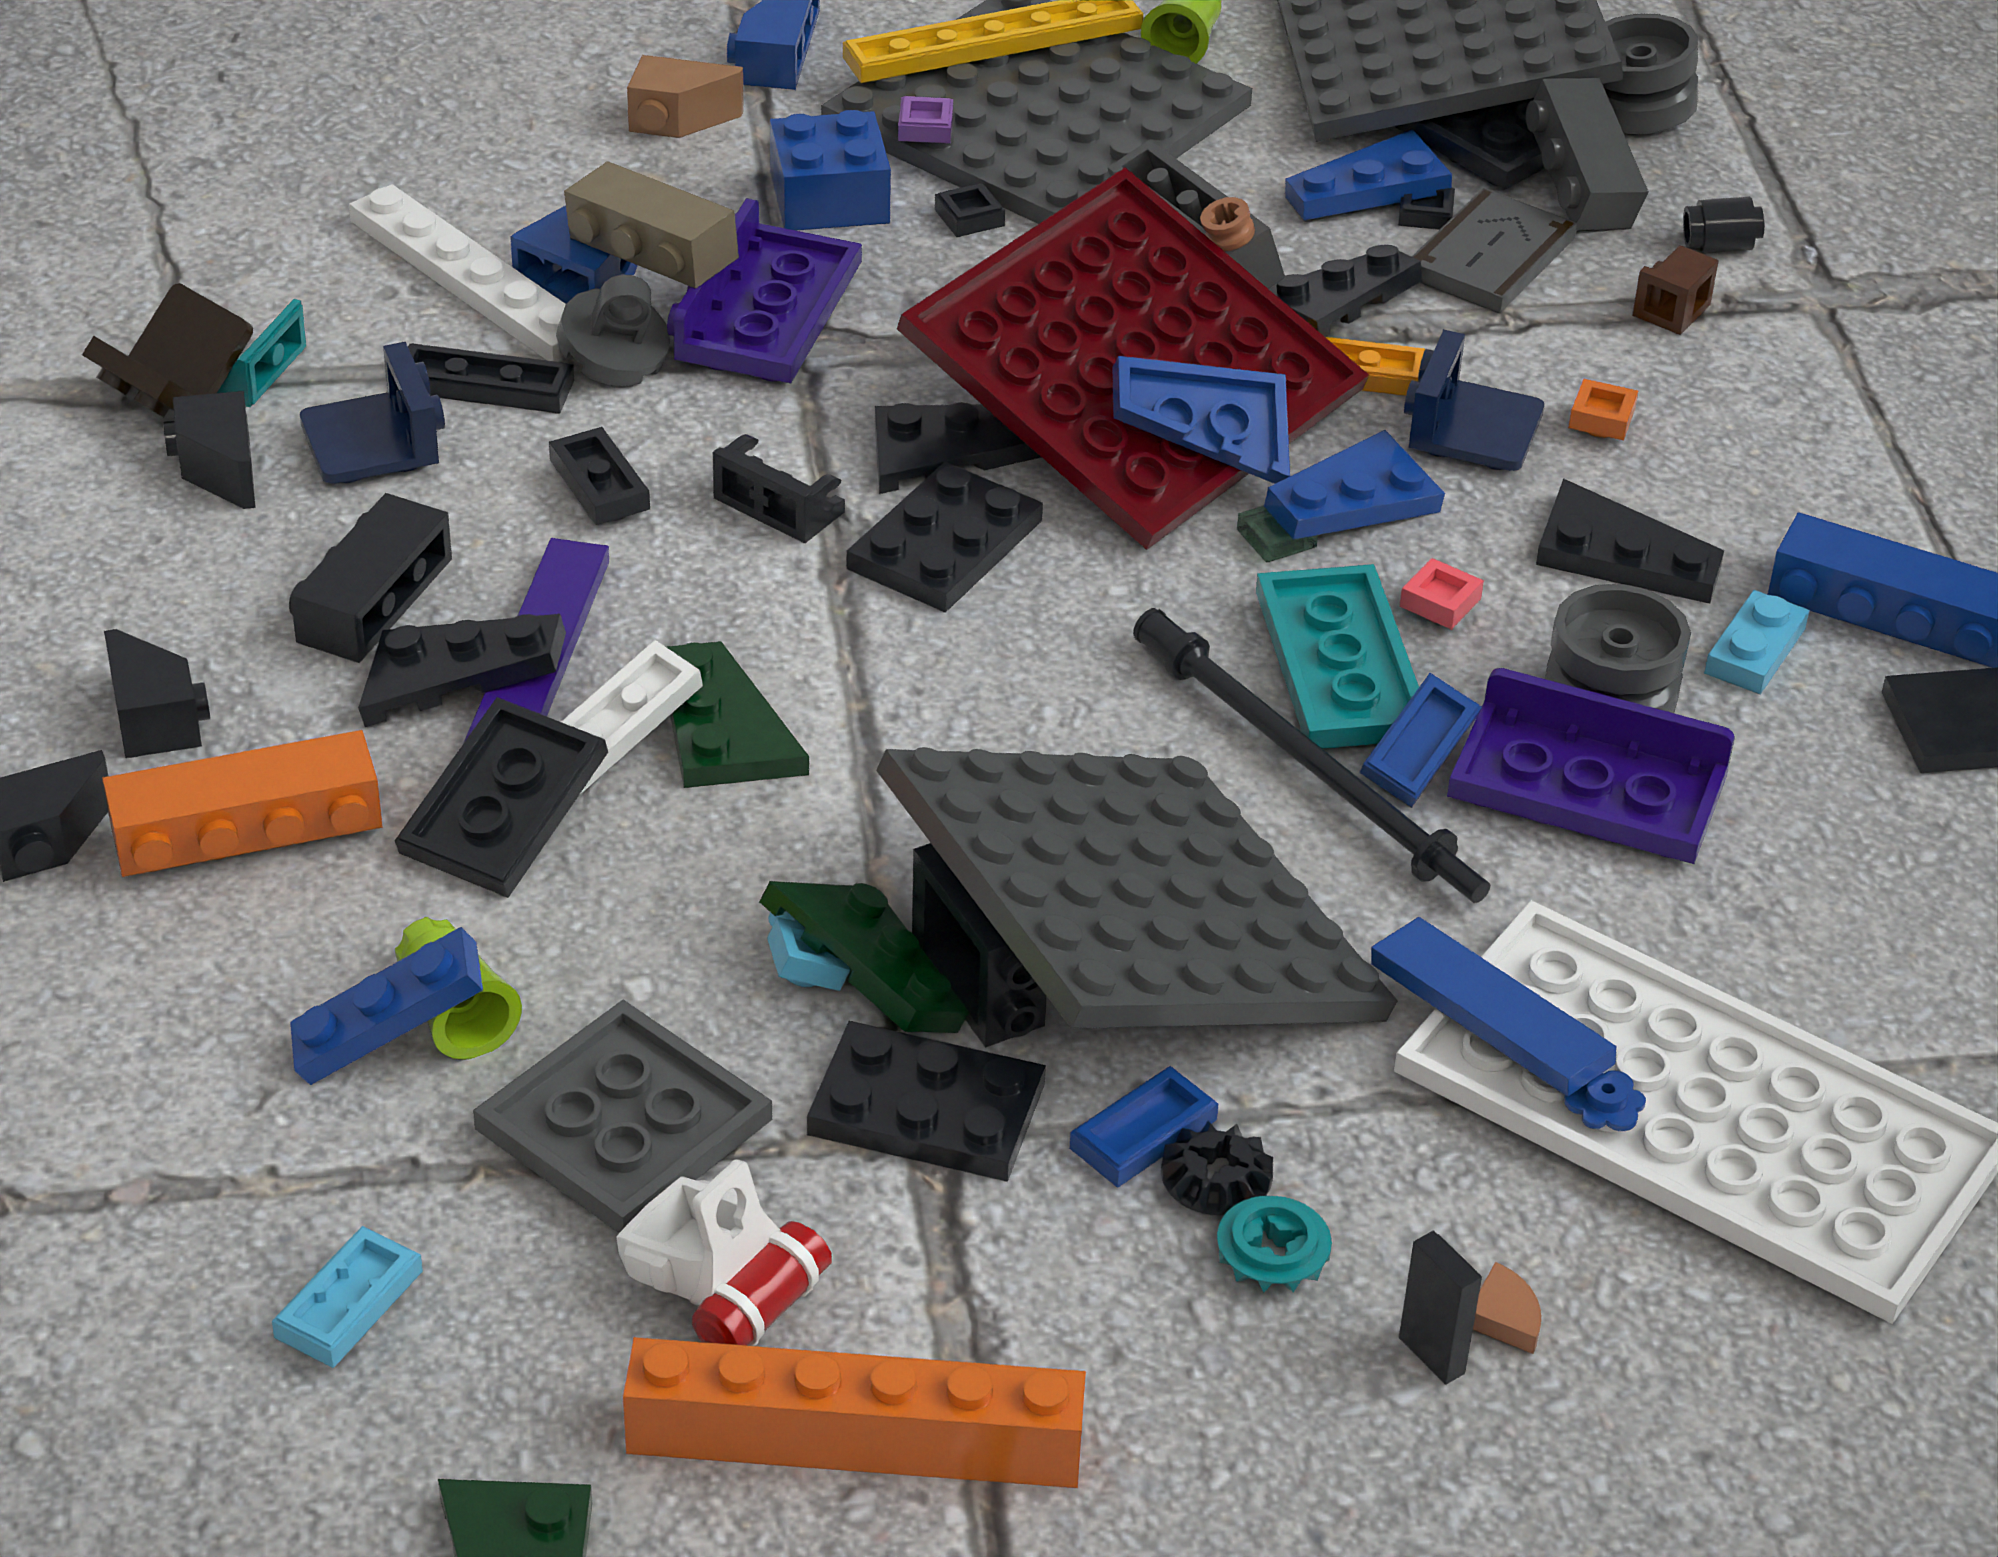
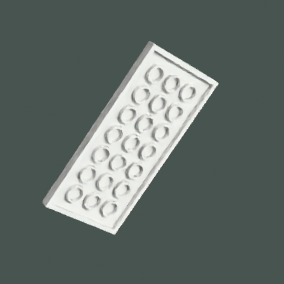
[1394,900,1998,1324]

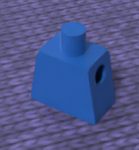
[510,205,638,304]

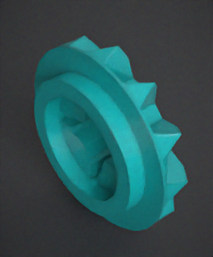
[1217,1196,1332,1293]

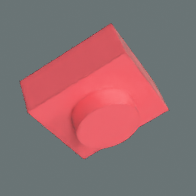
[1400,558,1484,630]

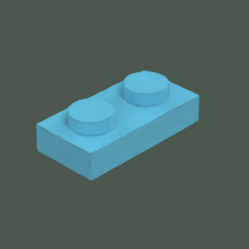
[1704,590,1810,695]

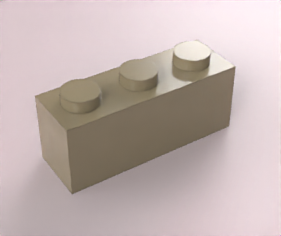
[564,161,739,289]

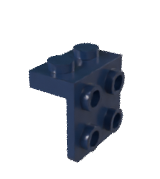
[1404,329,1545,471]
[300,341,445,484]

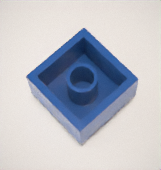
[770,110,891,231]

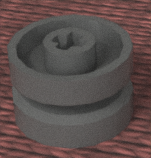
[1602,14,1698,134]
[1545,584,1691,713]

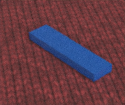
[1371,917,1617,1097]

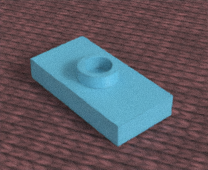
[272,1226,423,1368]

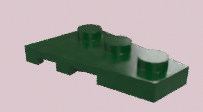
[666,641,809,788]
[759,881,969,1033]
[438,1479,593,1557]

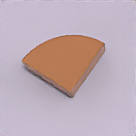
[1473,1262,1542,1354]

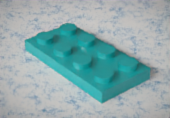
[1256,564,1419,749]

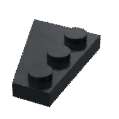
[1269,245,1422,337]
[875,402,1042,494]
[358,614,566,727]

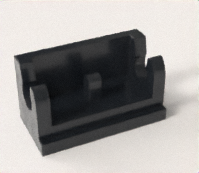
[712,434,845,543]

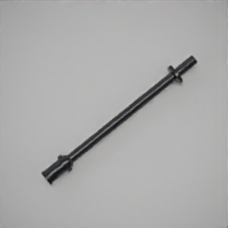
[1133,608,1491,903]

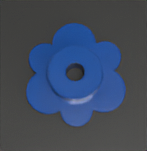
[1564,1071,1646,1131]

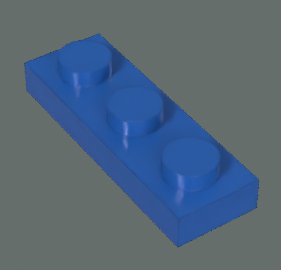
[290,927,483,1085]

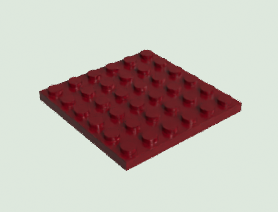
[897,167,1369,550]

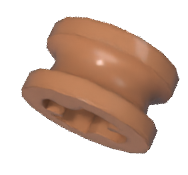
[1200,197,1255,251]

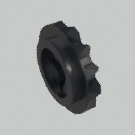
[1161,1120,1273,1216]

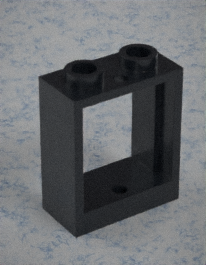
[912,843,1046,1048]

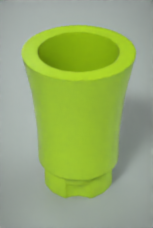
[1141,0,1222,64]
[395,917,522,1060]

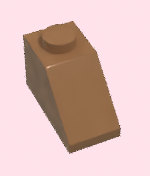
[627,55,744,138]

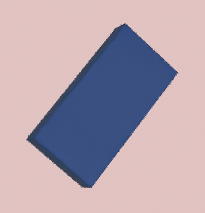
[1359,673,1482,808]
[1069,1066,1219,1188]

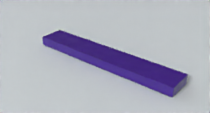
[463,538,609,744]

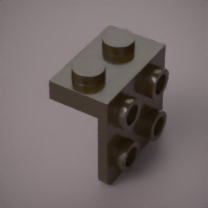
[82,283,253,418]

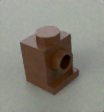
[1632,245,1719,335]

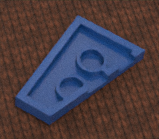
[1285,129,1452,220]
[1112,356,1290,484]
[1264,430,1445,540]

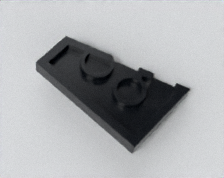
[1536,478,1725,604]

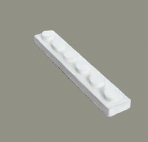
[349,184,571,362]

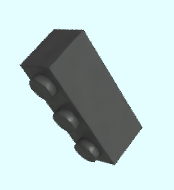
[1526,78,1649,230]

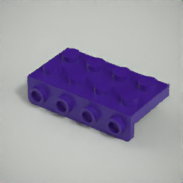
[667,198,862,384]
[1447,668,1735,864]

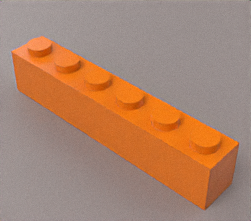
[623,1337,1086,1488]

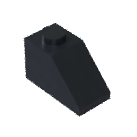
[164,391,256,509]
[104,629,210,758]
[0,750,108,882]

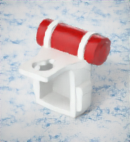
[616,1159,832,1346]

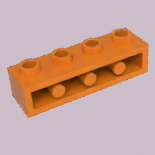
[102,730,383,877]

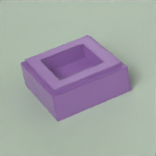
[898,96,953,143]

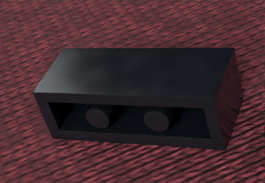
[289,493,452,663]

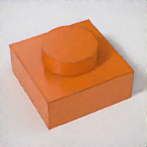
[1568,379,1639,441]

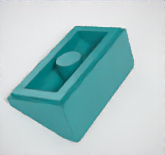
[217,299,306,407]

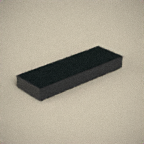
[408,343,574,413]

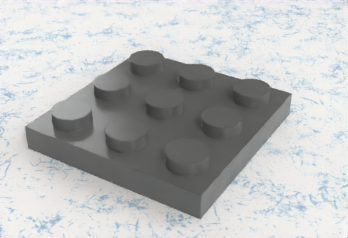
[473,999,772,1233]

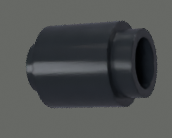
[1683,196,1765,253]

